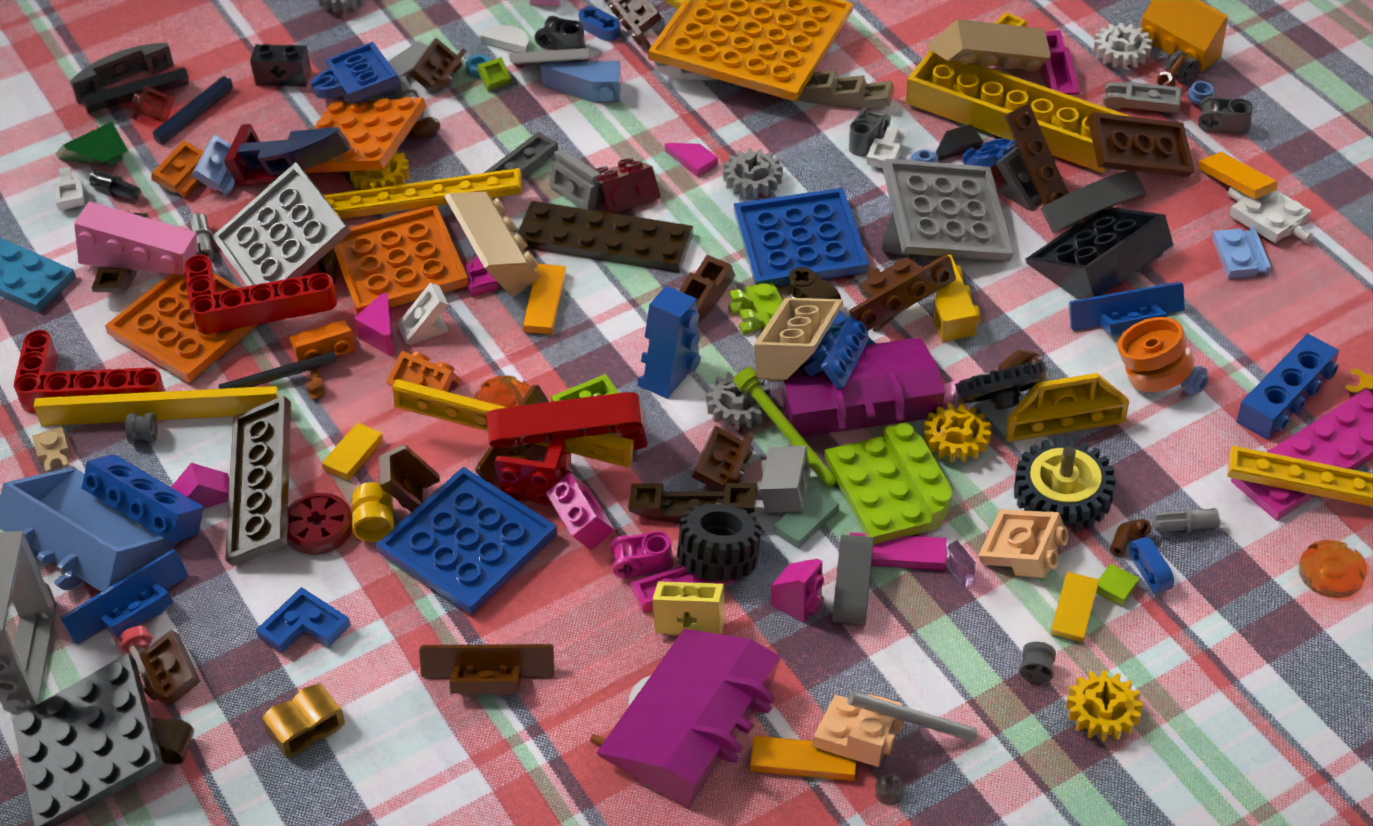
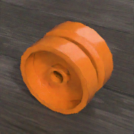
[1118,317,1194,392]

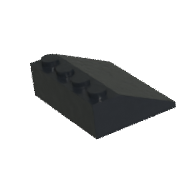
[1025,207,1174,298]

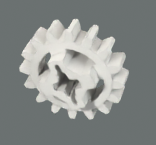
[1093,23,1152,69]

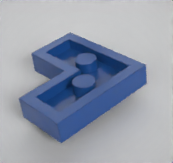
[256,587,351,653]

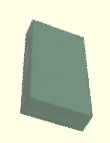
[774,488,839,549]

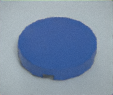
[962,138,1017,167]

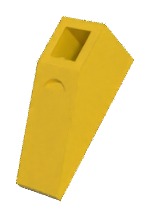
[933,254,981,342]

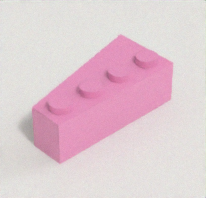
[74,201,197,275]

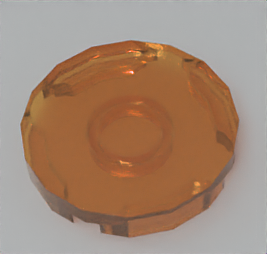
[474,375,531,407]
[1299,539,1367,598]

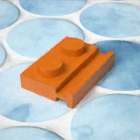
[151,140,204,199]

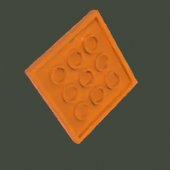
[304,97,427,173]
[332,205,469,315]
[105,273,259,383]

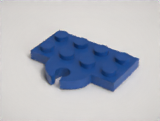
[311,42,401,103]

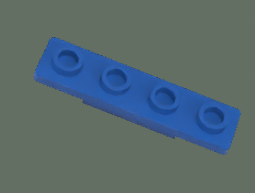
[1069,282,1185,337]
[804,315,869,390]
[61,550,188,644]

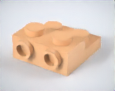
[978,509,1068,578]
[812,694,904,767]

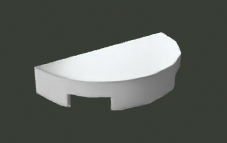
[480,25,529,53]

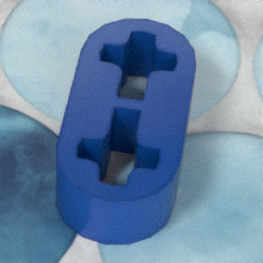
[578,6,621,41]
[1129,537,1174,594]

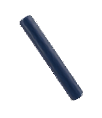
[152,76,233,144]

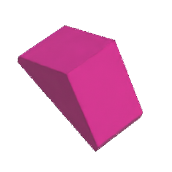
[354,293,395,356]
[171,463,230,509]

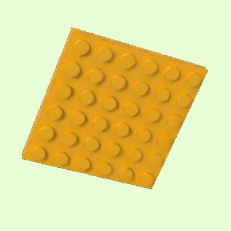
[648,0,853,102]

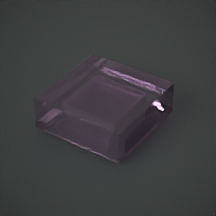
[946,540,976,587]

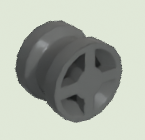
[1165,50,1200,83]
[125,413,158,444]
[1019,641,1056,684]

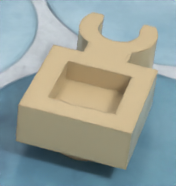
[32,427,71,473]

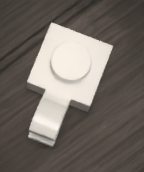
[866,127,901,168]
[53,167,86,211]

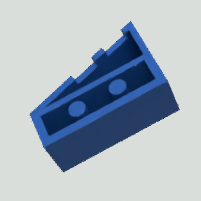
[637,286,701,399]

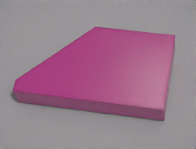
[665,143,718,177]
[464,254,499,297]

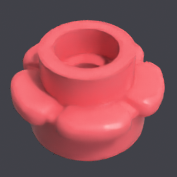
[120,626,153,654]

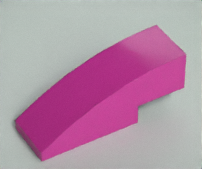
[1039,30,1080,95]

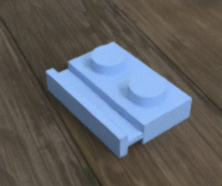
[191,134,235,197]
[1212,227,1271,279]

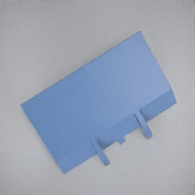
[0,467,180,592]

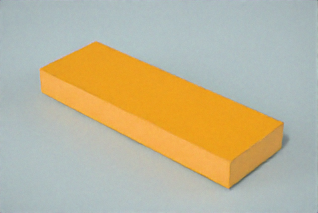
[1199,152,1277,199]
[523,264,566,335]
[750,736,856,781]

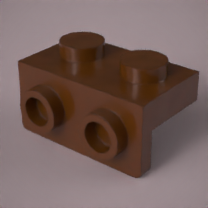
[408,38,467,94]
[691,425,754,491]
[378,444,440,513]
[129,629,201,706]

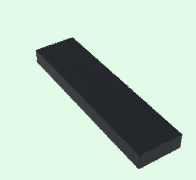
[82,68,189,113]

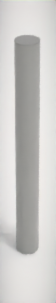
[848,691,977,741]

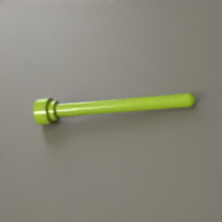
[732,366,836,487]

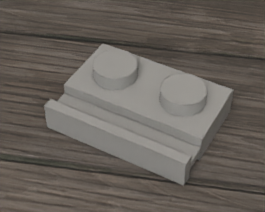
[550,149,601,210]

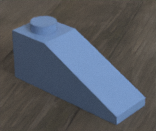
[540,61,621,102]

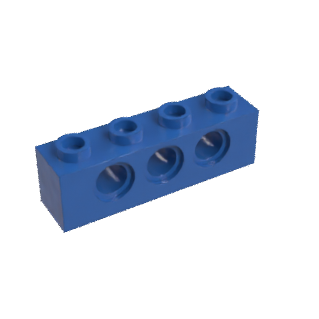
[1236,333,1339,440]
[81,454,205,543]

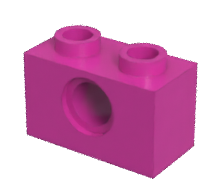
[546,473,616,550]

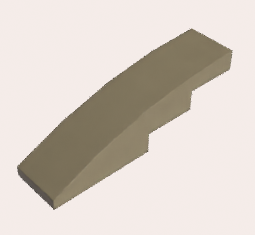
[797,70,895,108]

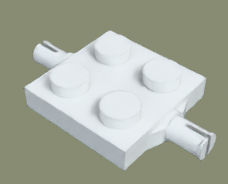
[1227,187,1313,243]

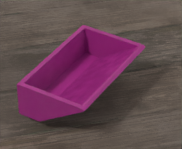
[779,337,945,437]
[596,629,781,809]

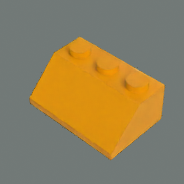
[1140,0,1229,72]

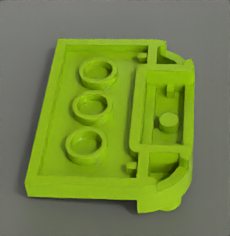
[824,423,952,545]

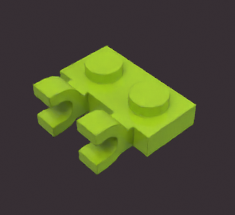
[729,283,783,335]

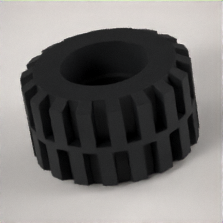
[677,503,761,582]

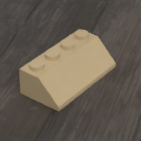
[928,19,1051,71]
[444,192,541,297]
[754,298,843,382]

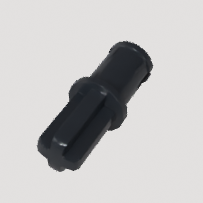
[89,170,141,201]

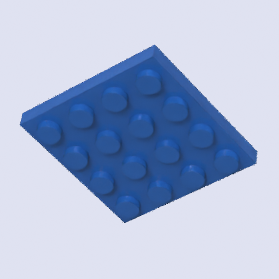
[734,187,869,287]
[376,467,558,615]

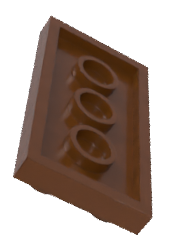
[1087,112,1195,177]

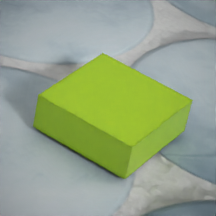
[477,57,512,91]
[1096,563,1140,607]

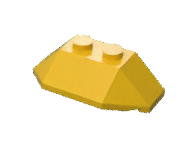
[1005,373,1129,442]

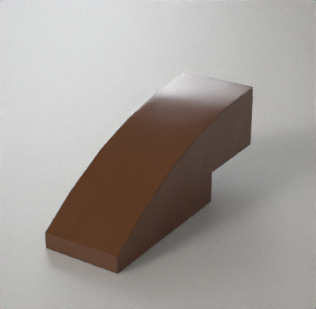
[679,255,736,323]

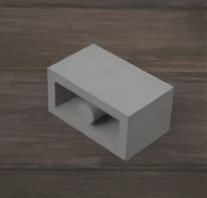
[757,446,811,513]

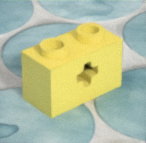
[652,581,726,636]

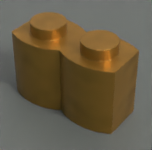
[262,683,345,758]

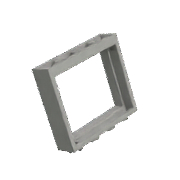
[0,531,57,711]

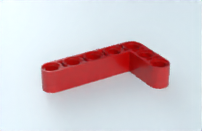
[185,255,338,334]
[14,330,166,413]
[486,392,648,451]

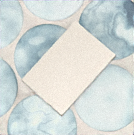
[509,48,590,64]

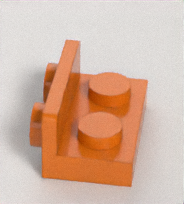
[289,319,357,361]
[386,351,461,392]

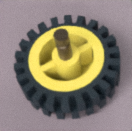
[1014,438,1116,532]

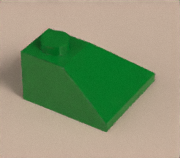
[55,122,128,167]

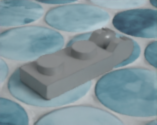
[1103,82,1182,113]

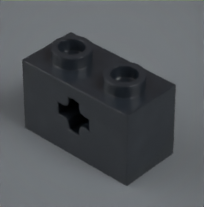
[250,44,312,87]

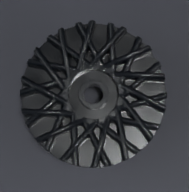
[955,361,1049,410]

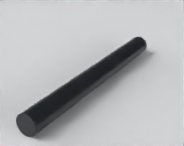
[218,351,338,389]

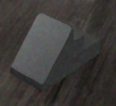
[996,147,1041,209]

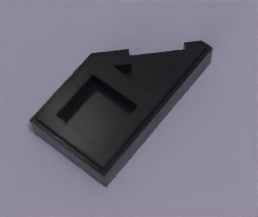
[936,124,983,161]

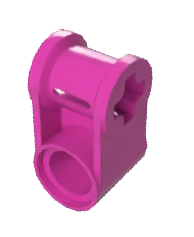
[610,531,674,579]

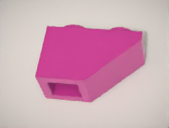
[771,558,824,623]

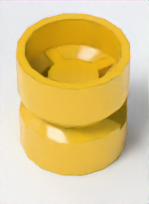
[352,482,394,542]

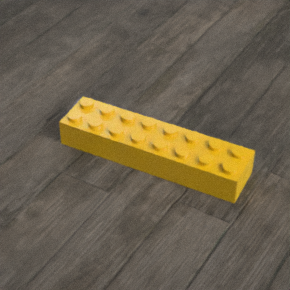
[906,50,1129,173]

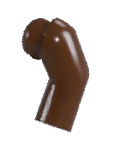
[409,117,441,138]
[998,349,1044,370]
[1110,519,1152,557]

